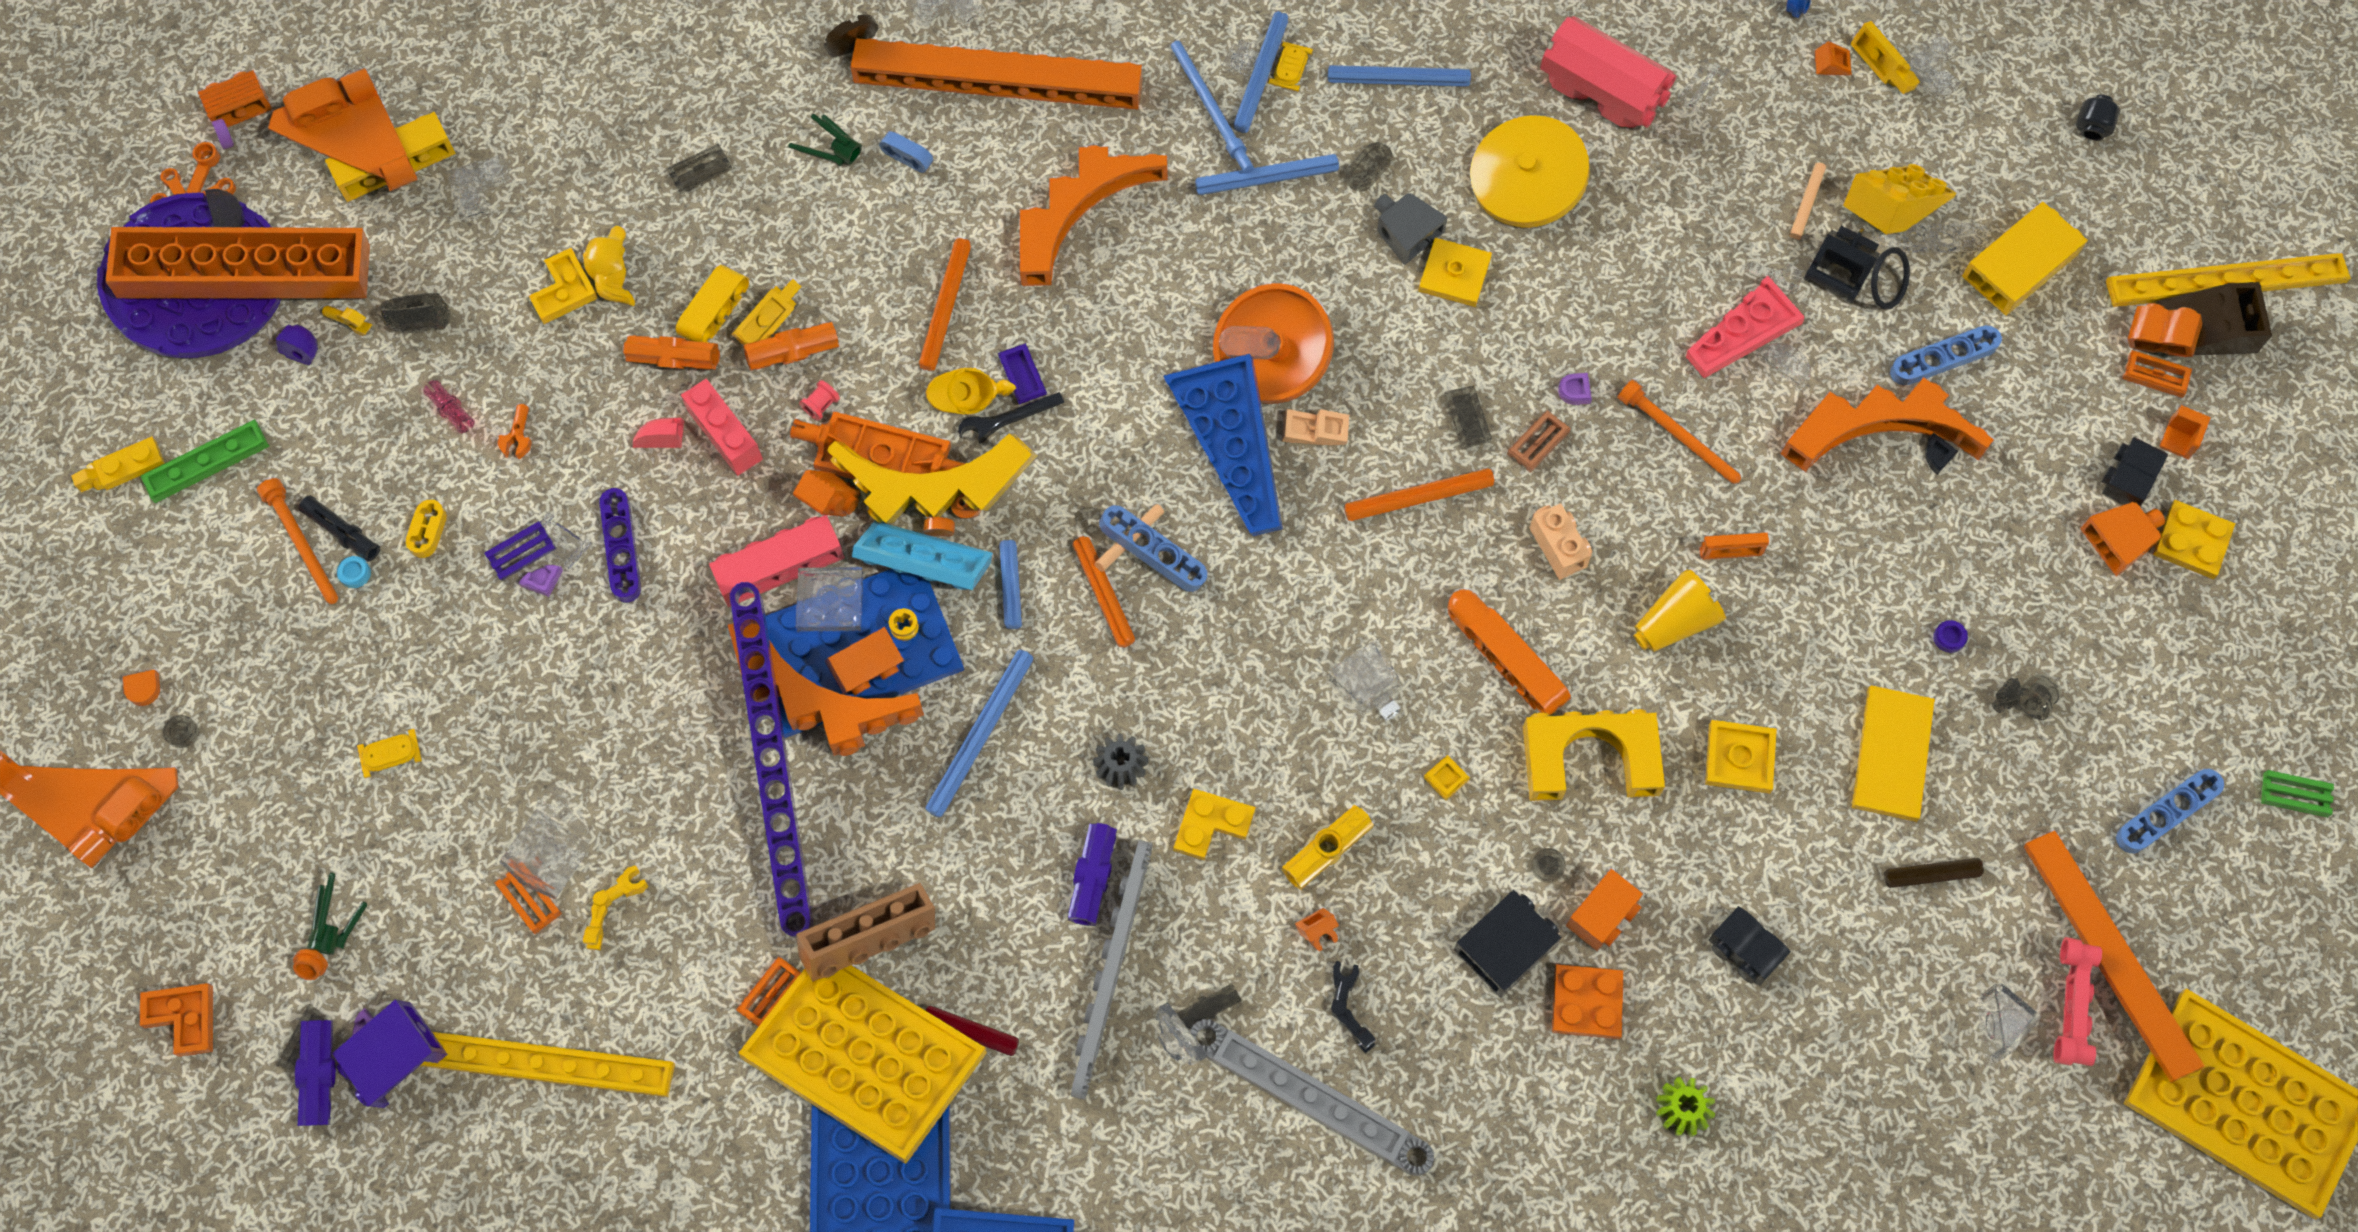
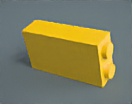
[1962,201,2088,316]

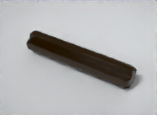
[1884,858,1984,888]

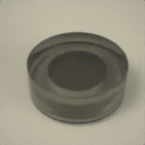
[163,715,199,748]
[1531,848,1566,883]

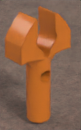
[497,404,532,459]

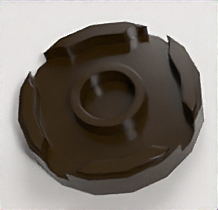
[824,14,878,57]

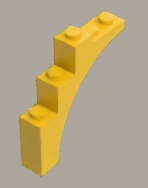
[827,433,1038,524]

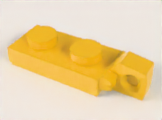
[1850,21,1920,94]
[731,279,802,345]
[71,436,165,493]

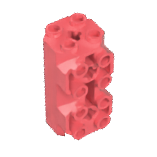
[1540,16,1677,128]

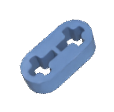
[879,131,934,173]

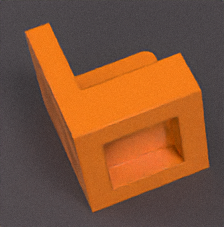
[2160,405,2211,460]

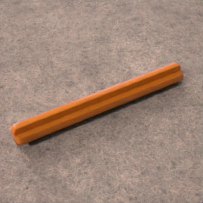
[919,238,971,371]
[1345,468,1495,521]

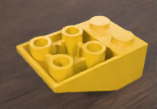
[1843,164,1956,234]

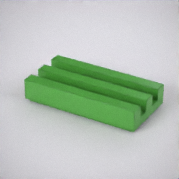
[2261,770,2334,818]

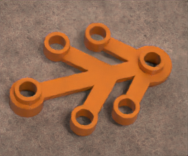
[150,142,236,203]

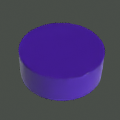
[1933,620,1968,653]

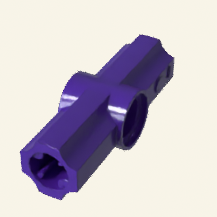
[1068,823,1117,926]
[295,1020,336,1126]

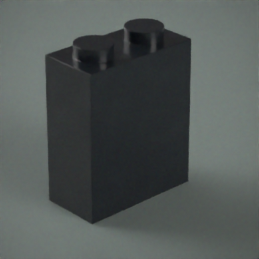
[1454,889,1562,998]

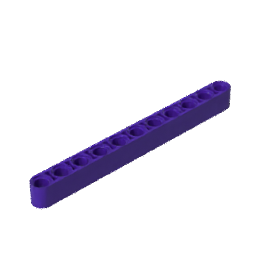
[730,582,813,938]

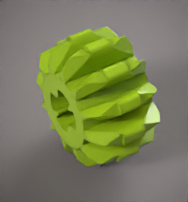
[1656,1077,1715,1137]

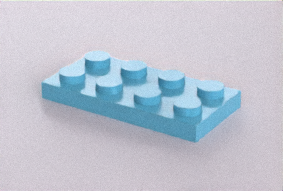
[852,521,993,590]

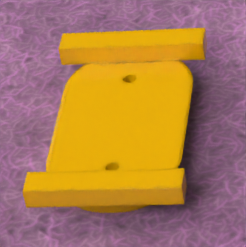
[1268,41,1313,92]
[357,729,422,778]

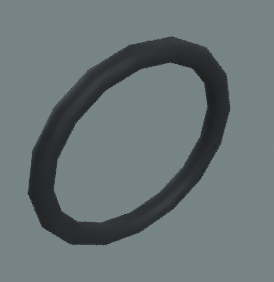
[1871,247,1910,309]

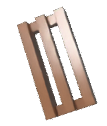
[1507,410,1571,473]

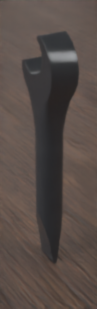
[958,392,1065,444]

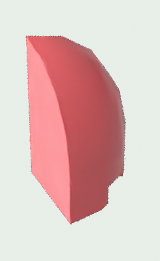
[633,418,684,448]

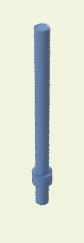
[1171,40,1254,173]

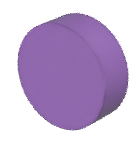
[212,119,234,150]

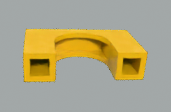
[1523,709,1665,801]

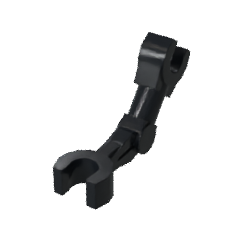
[1331,961,1376,1054]

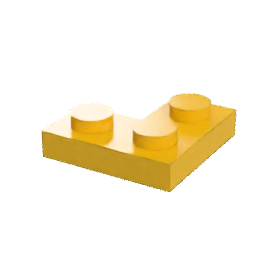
[529,248,598,324]
[1173,788,1256,861]

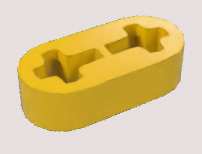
[405,500,447,558]

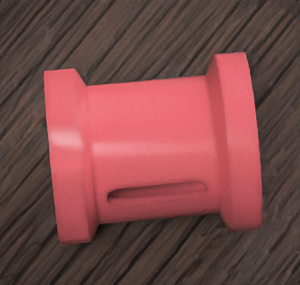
[799,380,840,421]

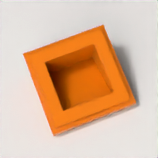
[1815,41,1852,75]

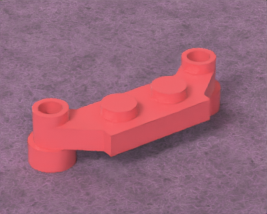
[2053,937,2102,1066]

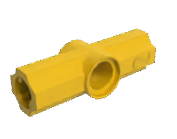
[1282,805,1374,890]

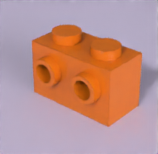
[825,627,904,696]
[1566,868,1643,952]

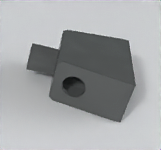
[1374,193,1448,265]

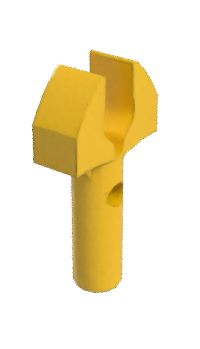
[322,306,372,336]

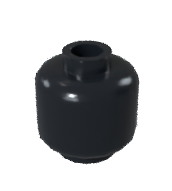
[2076,94,2120,141]

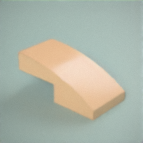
[1282,409,1349,445]

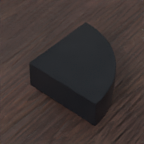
[1925,432,1958,475]

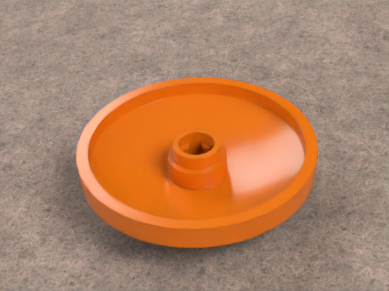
[1213,283,1334,404]

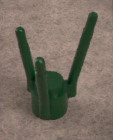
[788,114,862,166]
[307,872,367,955]

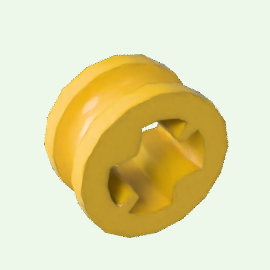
[889,608,919,641]

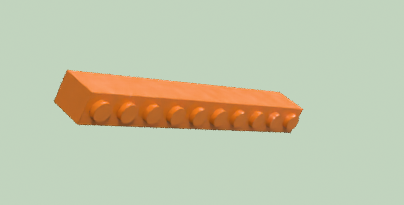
[850,38,1143,110]

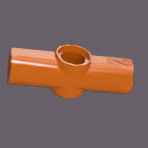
[743,322,839,371]
[623,335,720,370]

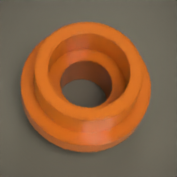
[293,949,328,980]

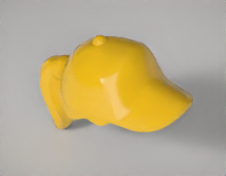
[583,226,635,306]
[926,367,1016,414]

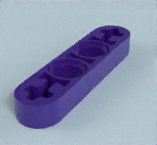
[599,488,641,603]

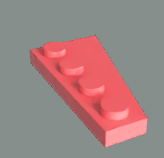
[1686,276,1805,378]

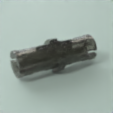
[1172,983,1241,1034]

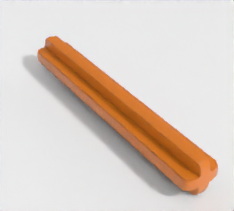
[1073,536,1135,648]

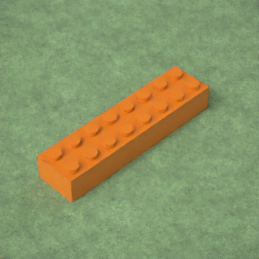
[106,227,370,298]

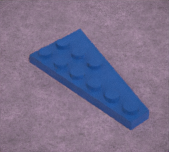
[1163,354,1283,536]

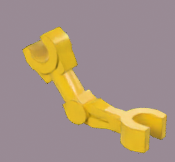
[583,865,649,951]

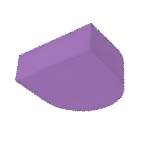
[1558,373,1592,405]

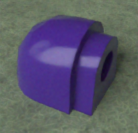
[276,324,318,365]

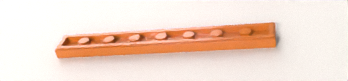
[2024,830,2205,1083]

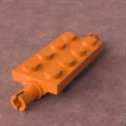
[790,411,966,480]

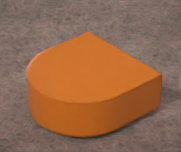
[123,669,160,706]

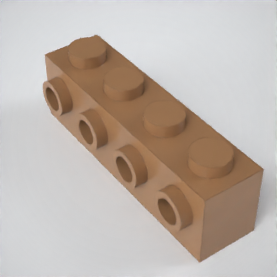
[796,883,935,982]

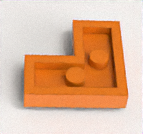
[140,983,213,1057]

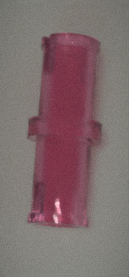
[423,380,475,433]

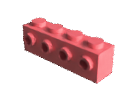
[709,515,845,607]

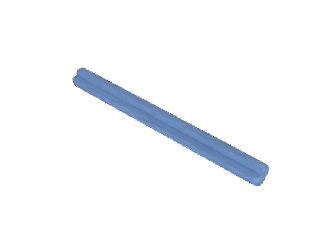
[925,649,1033,818]

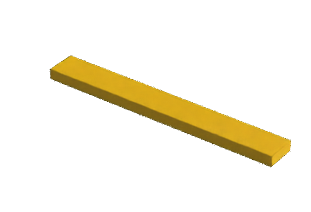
[2105,253,2351,307]
[420,1032,675,1097]

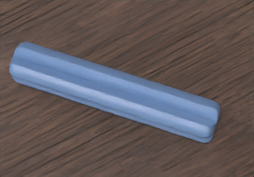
[999,540,1022,629]

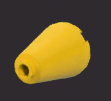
[1633,569,1726,652]

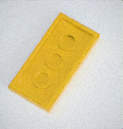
[1852,685,1935,822]

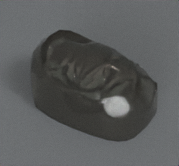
[380,293,451,333]

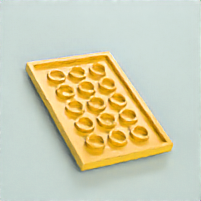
[738,965,987,1164]
[2123,988,2358,1220]

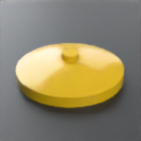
[1470,115,1590,228]

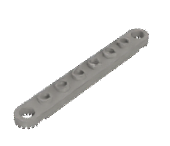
[1071,840,1153,1100]
[1189,1019,1434,1176]

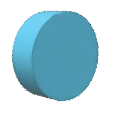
[337,556,371,588]

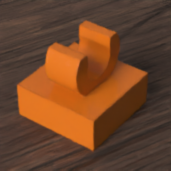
[1295,908,1339,952]

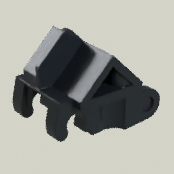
[1804,225,1880,304]

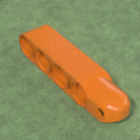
[1447,589,1571,715]

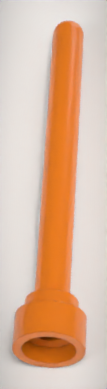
[1617,379,1741,484]
[257,478,338,604]

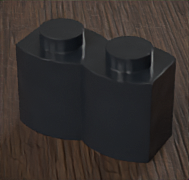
[2101,437,2168,506]
[1709,906,1791,986]

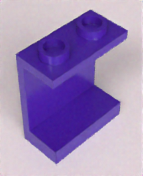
[332,999,448,1108]

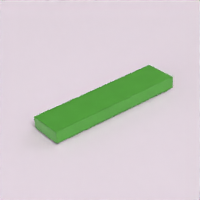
[140,419,270,503]

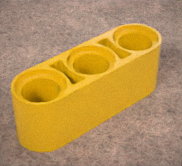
[675,264,749,343]

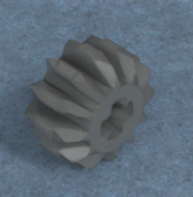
[1093,733,1149,790]

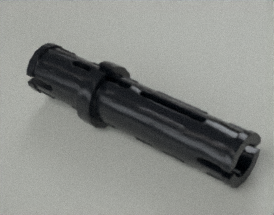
[298,495,380,562]

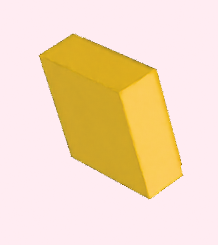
[1423,755,1470,801]

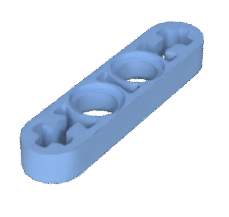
[1890,325,2002,385]
[1099,505,1207,592]
[2116,769,2224,853]

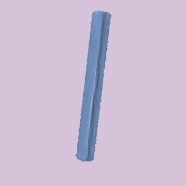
[1234,11,1288,133]
[1328,65,1471,86]
[1195,154,1339,195]

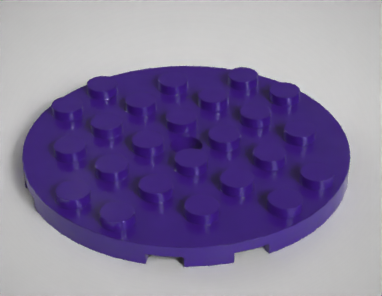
[97,192,282,358]

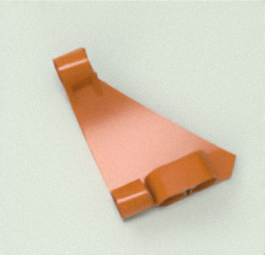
[268,68,418,192]
[0,750,178,868]

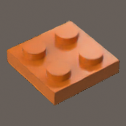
[1552,964,1624,1039]

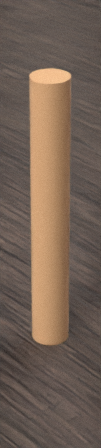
[1789,162,1826,240]
[1095,504,1164,572]

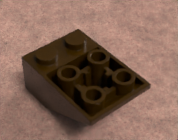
[2156,282,2272,356]

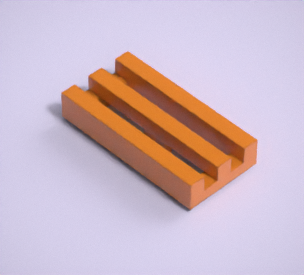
[2122,350,2192,398]
[1699,532,1769,560]
[495,862,562,934]
[736,956,801,1027]

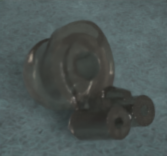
[1992,674,2061,720]

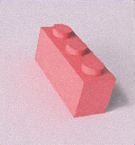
[681,378,763,476]

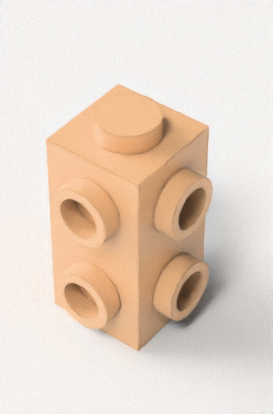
[1529,503,1592,580]

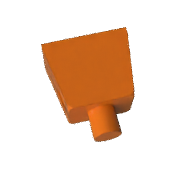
[2080,502,2165,576]

